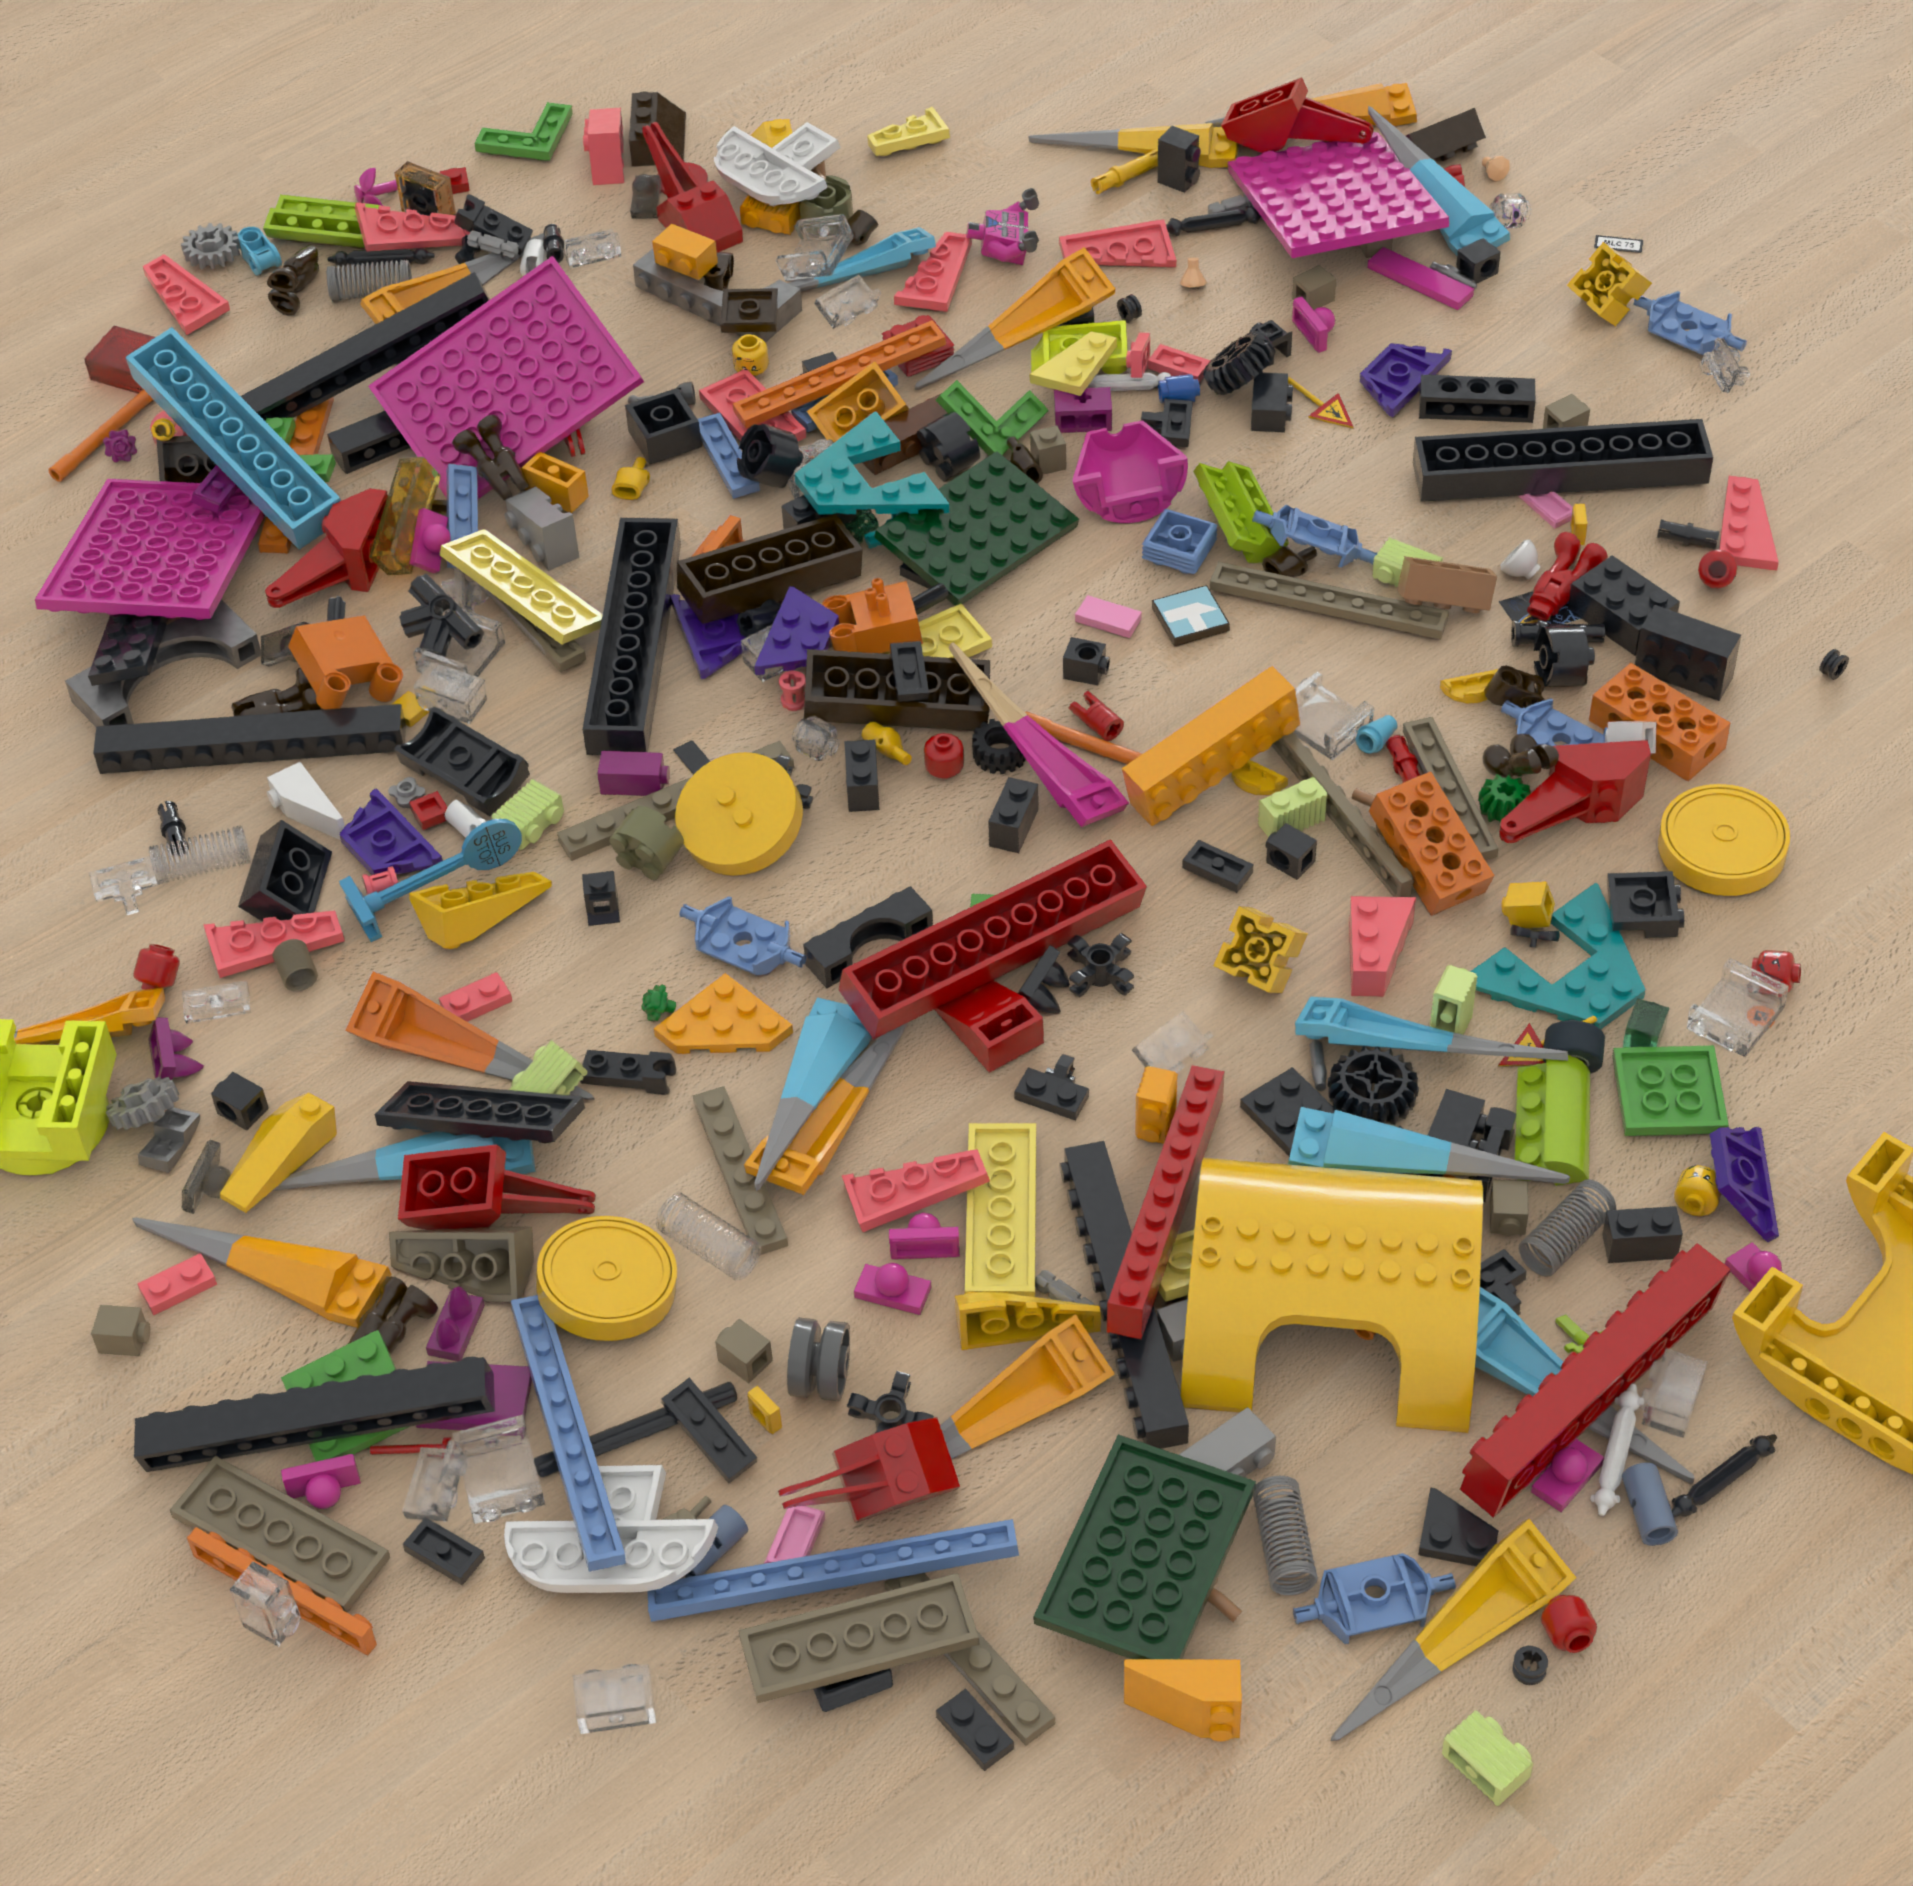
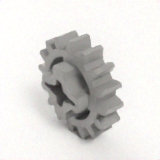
[181,223,241,269]
[106,1077,179,1130]

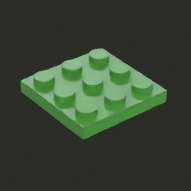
[1612,1045,1729,1136]
[281,1330,410,1462]

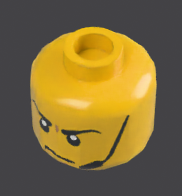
[732,334,769,377]
[1674,1165,1722,1216]

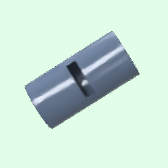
[1622,1463,1678,1546]
[685,1505,748,1578]

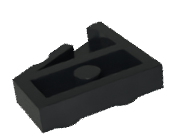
[1418,1488,1499,1566]

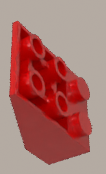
[934,980,1044,1073]

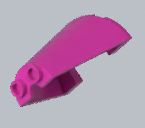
[1072,420,1188,523]

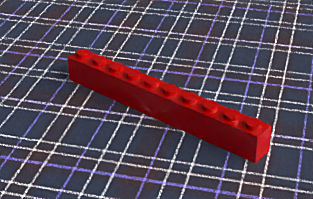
[1107,1065,1225,1339]

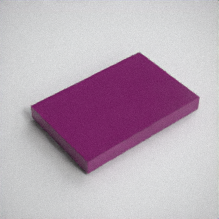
[416,1361,532,1434]

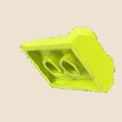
[1031,320,1128,374]

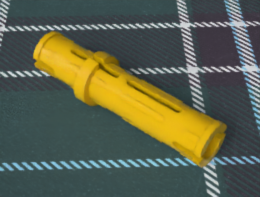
[1091,149,1158,194]

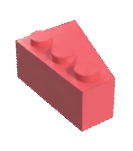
[583,107,624,185]
[1349,896,1416,997]

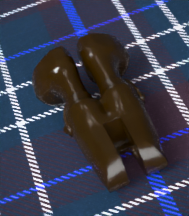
[267,245,319,315]
[452,414,529,501]
[231,668,321,716]
[1483,733,1559,778]
[348,1276,438,1355]

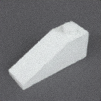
[267,762,345,840]

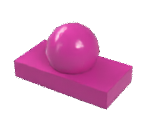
[1292,297,1336,353]
[410,508,451,573]
[889,1212,960,1259]
[1725,1242,1783,1292]
[854,1263,932,1315]
[1531,1439,1604,1513]
[281,1454,361,1509]

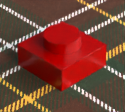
[440,167,470,195]
[409,791,448,830]

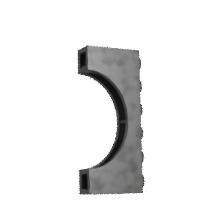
[633,249,802,342]
[65,599,262,727]

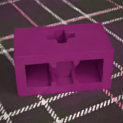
[1054,387,1112,433]

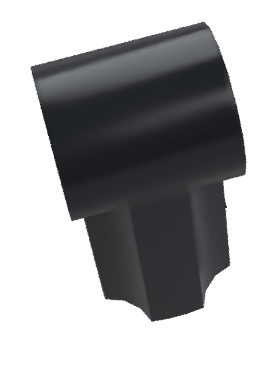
[736,599,781,637]

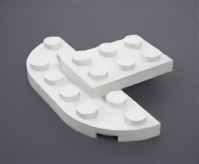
[714,122,841,206]
[504,1465,718,1593]

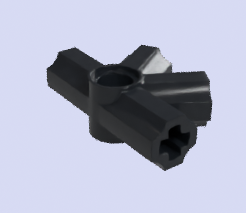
[399,574,484,658]

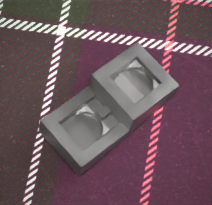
[138,1107,200,1173]

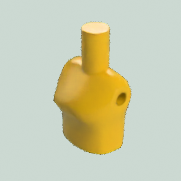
[611,457,650,500]
[861,722,912,766]

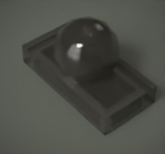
[630,174,662,219]
[261,622,309,667]
[182,1140,231,1214]

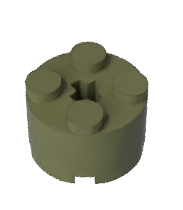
[799,175,853,238]
[609,806,684,880]

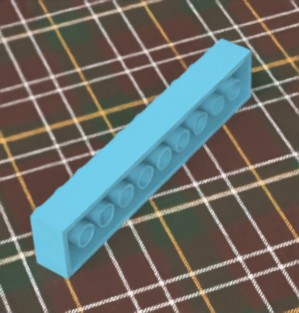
[125,327,341,550]

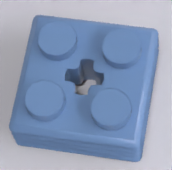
[1142,509,1218,574]

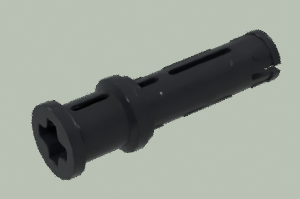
[1511,620,1605,647]

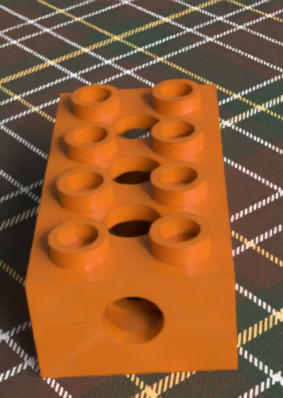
[1589,663,1731,781]
[1369,771,1495,916]

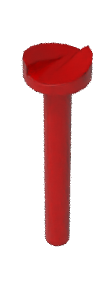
[370,1437,453,1459]

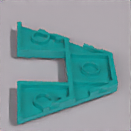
[795,411,950,514]
[1470,883,1646,1029]

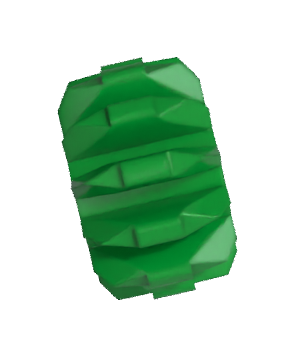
[1478,773,1531,823]

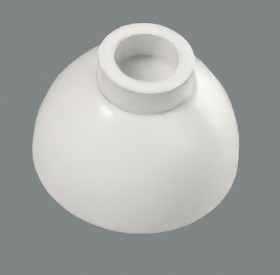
[1501,540,1541,579]

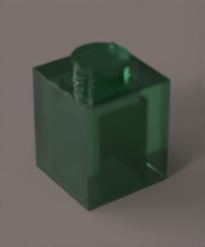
[1622,998,1670,1048]

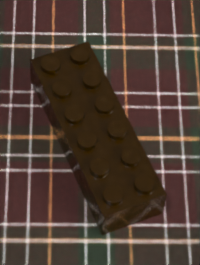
[677,514,863,624]
[803,649,991,731]

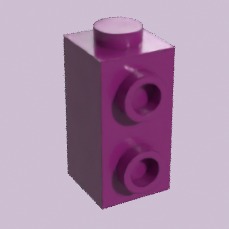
[597,751,670,796]

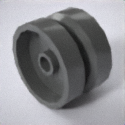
[787,1317,850,1401]

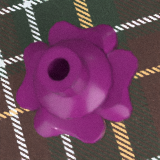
[103,429,137,463]

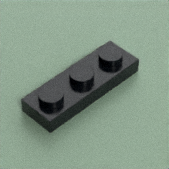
[661,1377,757,1483]

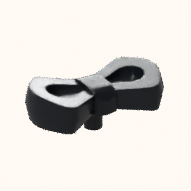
[455,235,481,264]
[1510,924,1560,948]

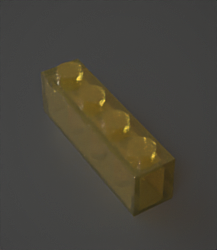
[369,457,441,575]

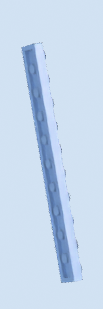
[511,1295,626,1572]
[647,1519,1019,1622]

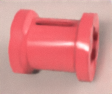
[779,670,805,711]
[362,866,398,895]

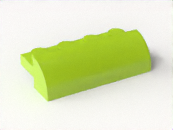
[263,194,381,248]
[1193,461,1289,563]
[1515,1055,1590,1186]

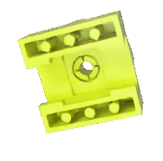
[0,1019,117,1175]

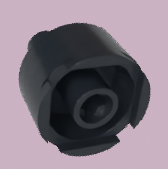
[917,412,980,481]
[737,423,803,488]
[1534,625,1595,687]

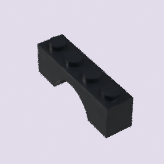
[803,886,933,989]

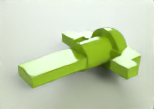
[1555,1314,1602,1354]

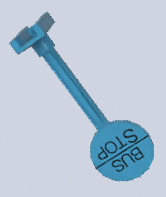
[339,819,522,942]

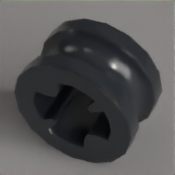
[1117,294,1142,322]
[1819,649,1849,680]
[1512,1645,1548,1685]

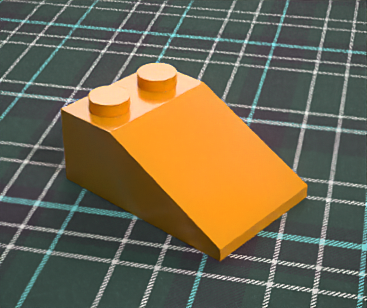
[807,361,909,445]
[1124,1659,1242,1742]

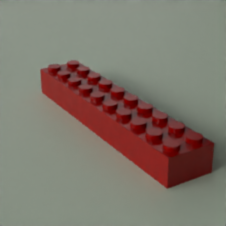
[838,839,1147,1039]
[1459,1243,1731,1518]

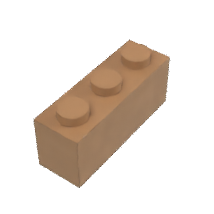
[1397,556,1497,613]

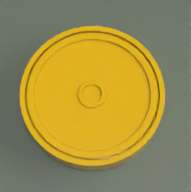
[675,752,803,876]
[1658,784,1790,896]
[536,1216,677,1341]

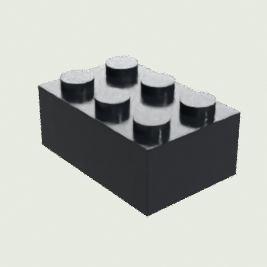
[1568,555,1680,656]
[1635,605,1741,701]

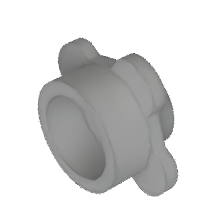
[388,777,425,808]

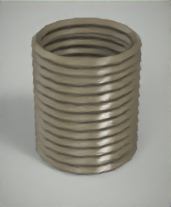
[273,939,318,991]

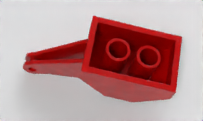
[1221,77,1374,153]
[642,122,743,252]
[265,488,394,608]
[1499,740,1651,843]
[398,1144,596,1230]
[778,1417,960,1523]

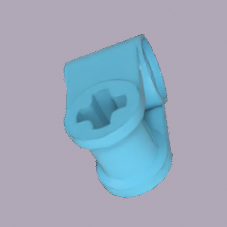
[238,227,282,276]

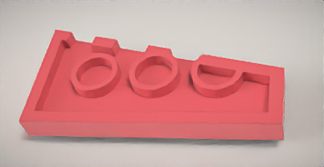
[355,202,470,251]
[1059,219,1177,267]
[894,232,972,312]
[142,254,230,335]
[1719,476,1779,571]
[203,910,345,978]
[842,1149,990,1232]

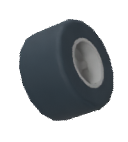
[1543,1020,1605,1074]

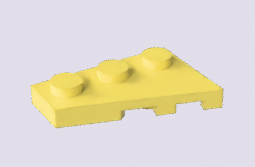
[867,107,950,156]
[1029,331,1117,396]

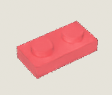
[1126,332,1151,378]
[1148,344,1210,383]
[438,972,512,1022]
[137,1253,217,1316]

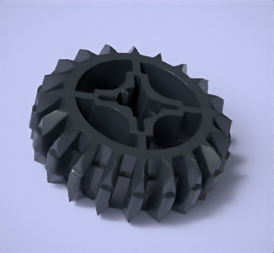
[1203,331,1276,395]
[1327,1046,1419,1126]

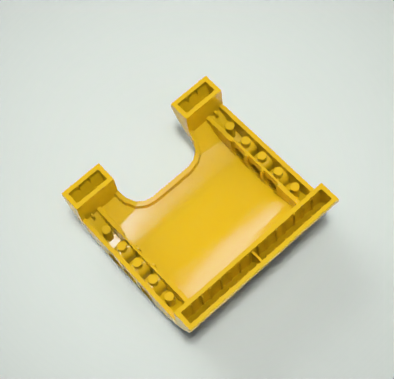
[1732,1132,1913,1475]
[1181,1158,1483,1433]

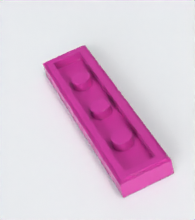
[1367,247,1474,310]

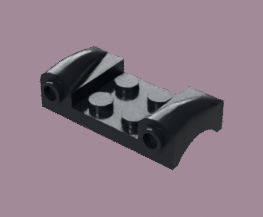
[394,707,530,816]

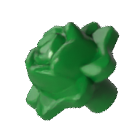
[641,984,676,1021]

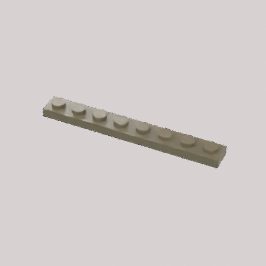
[1210,561,1449,639]
[1271,731,1414,897]
[557,740,794,861]

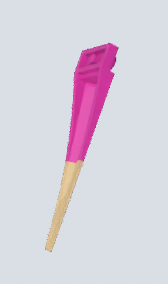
[948,642,1129,827]

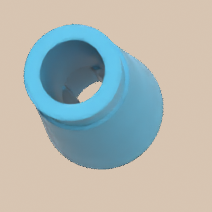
[1356,715,1398,754]

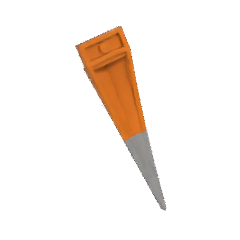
[345,971,595,1100]

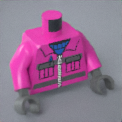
[966,188,1039,265]

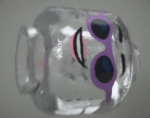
[1489,193,1531,228]

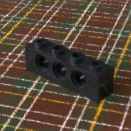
[1419,375,1536,423]

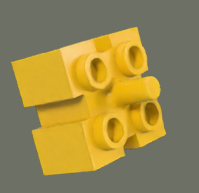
[1567,242,1652,327]
[1213,906,1308,993]

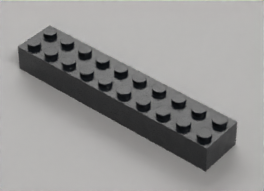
[1413,419,1714,502]
[582,518,681,755]

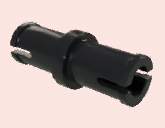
[543,224,565,263]
[1657,519,1720,549]
[157,801,189,856]

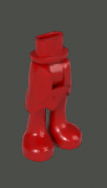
[1527,532,1608,621]

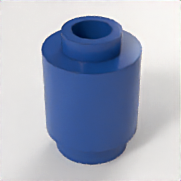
[1158,374,1200,403]

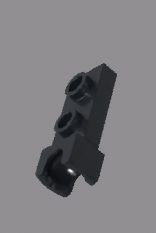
[454,194,533,255]
[580,1050,676,1095]
[1469,1107,1517,1203]

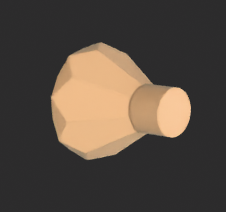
[1482,156,1510,182]
[1180,257,1207,288]

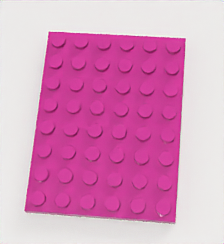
[1228,132,1449,258]
[368,256,644,499]
[35,479,265,620]

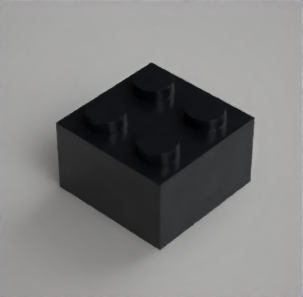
[625,388,702,465]

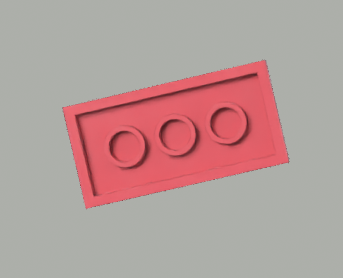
[699,370,806,441]

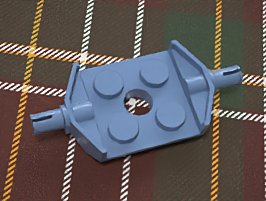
[1633,291,1747,356]
[1252,505,1377,567]
[1501,698,1608,746]
[679,896,807,976]
[1293,1553,1456,1644]

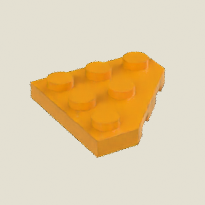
[654,973,793,1054]

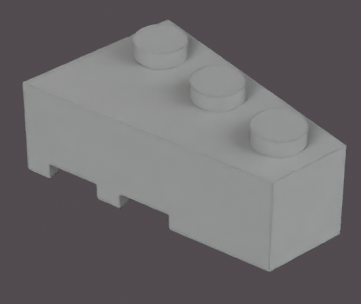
[504,487,579,571]

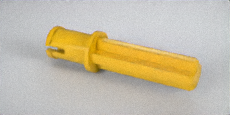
[151,418,177,441]

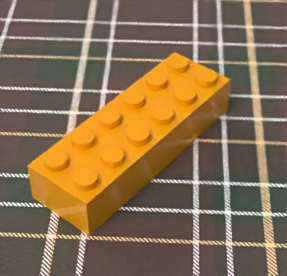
[1122,666,1301,826]

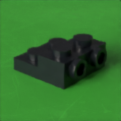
[1607,871,1685,938]

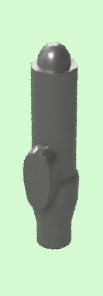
[1430,262,1477,290]
[1309,1039,1327,1091]

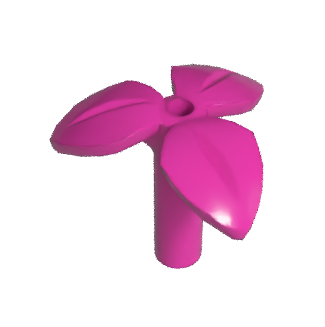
[354,168,399,206]

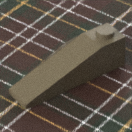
[389,1227,534,1302]

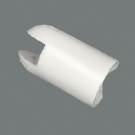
[520,239,547,276]
[445,799,487,838]

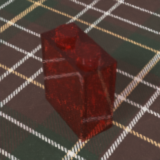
[84,325,155,394]

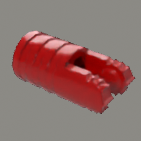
[1068,690,1124,741]

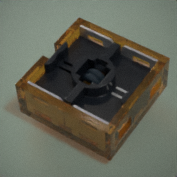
[394,161,456,216]

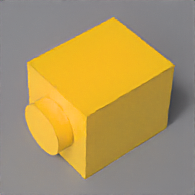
[1501,881,1555,928]

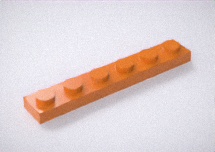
[187,1527,377,1656]

